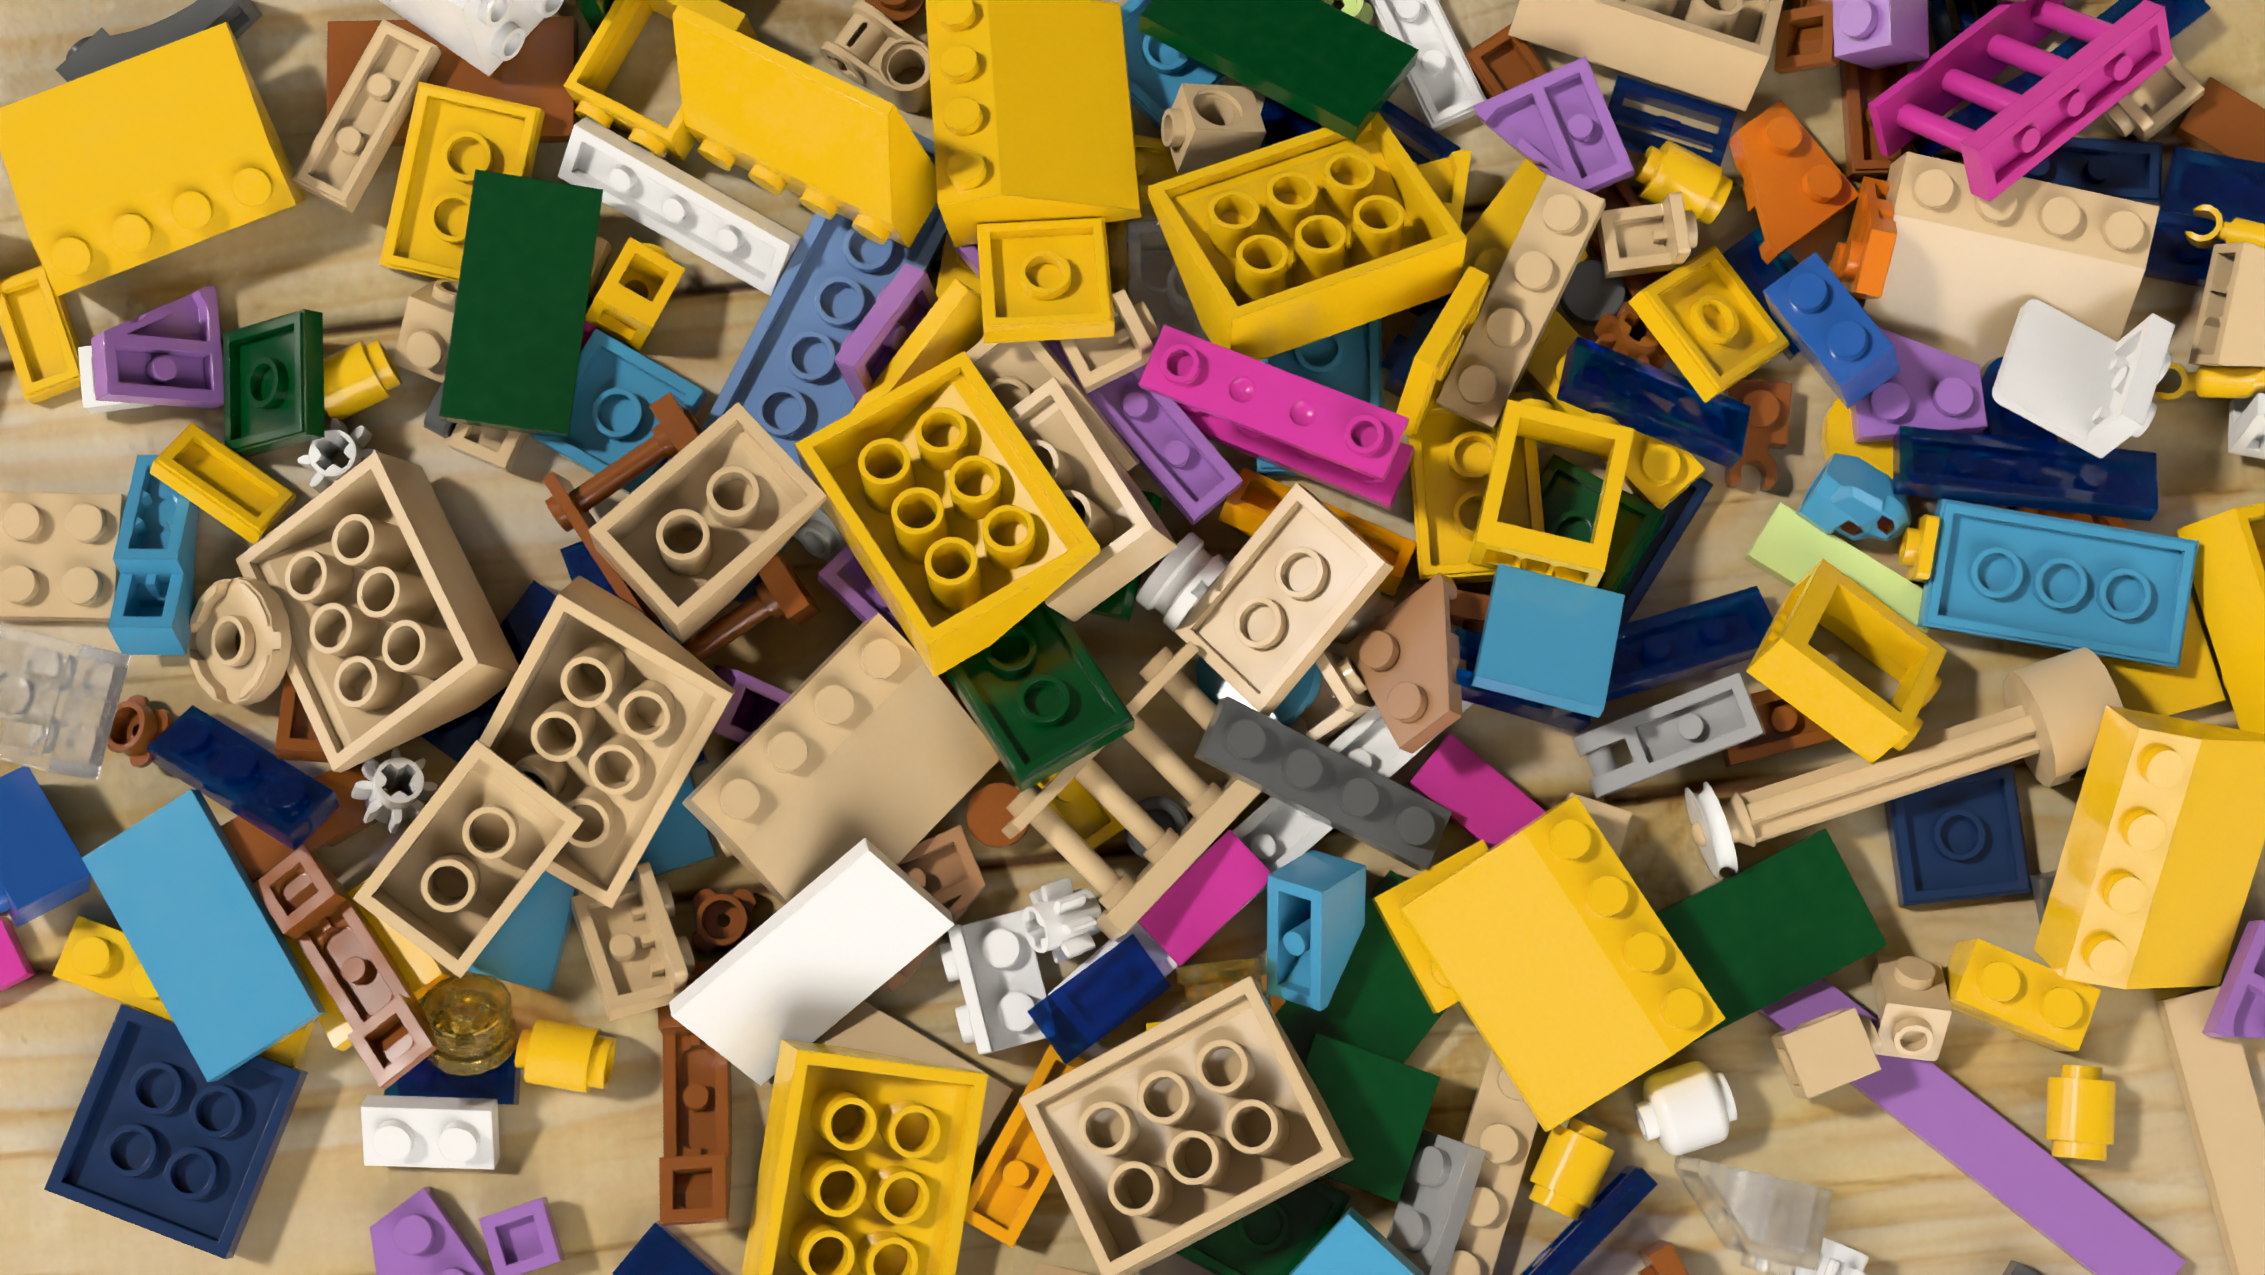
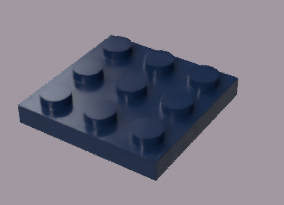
[44,1004,308,1259]

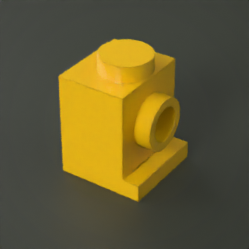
[585,237,686,350]

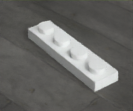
[557,117,801,296]

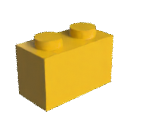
[1944,938,2102,1051]

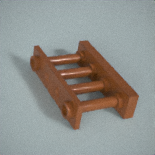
[542,392,821,662]

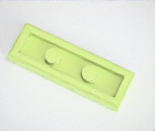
[1744,502,1930,634]

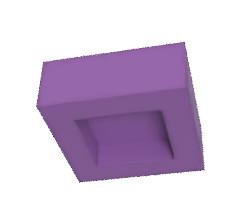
[479,1197,566,1275]

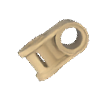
[820,0,932,113]

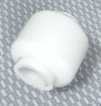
[1634,1061,1737,1155]

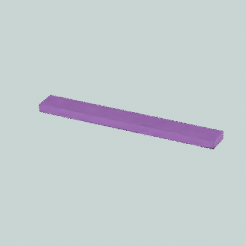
[1758,978,2186,1275]

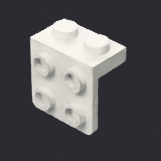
[1992,299,2175,459]

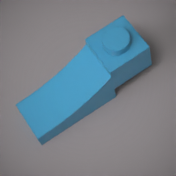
[108,455,200,655]

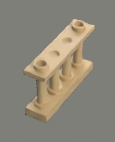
[1001,641,1261,941]

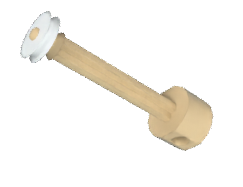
[1685,647,2124,879]

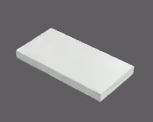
[669,838,955,1086]

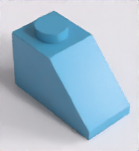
[1267,849,1366,1011]

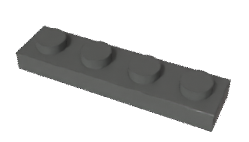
[1194,696,1452,871]

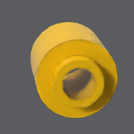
[1633,140,1733,225]
[323,339,402,421]
[515,1018,616,1093]
[2045,1065,2116,1161]
[1528,1117,1615,1221]

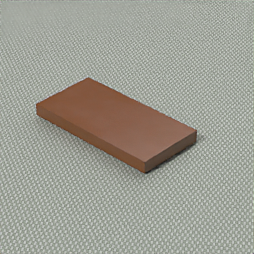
[326,16,578,146]

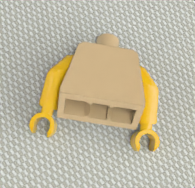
[2154,204,2265,400]

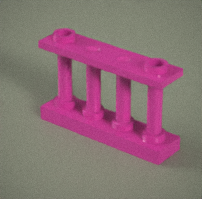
[1868,0,2173,202]
[1139,325,1415,510]

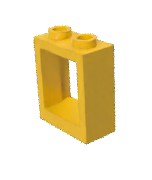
[564,0,758,162]
[1468,398,1635,588]
[1746,559,1947,764]

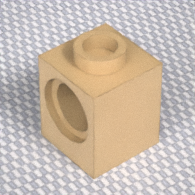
[1161,83,1266,174]
[1769,1007,1882,1099]

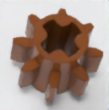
[1590,302,1670,385]

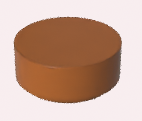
[966,783,1030,848]

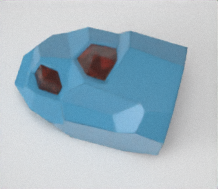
[1795,453,1912,541]

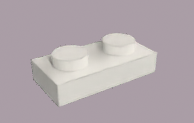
[361,1095,500,1170]

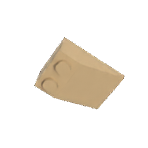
[1007,377,1178,622]
[588,402,827,643]
[353,739,584,978]

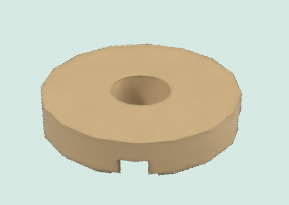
[189,577,292,705]

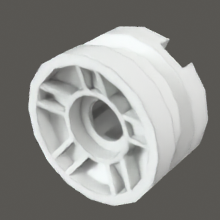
[1136,532,1230,633]

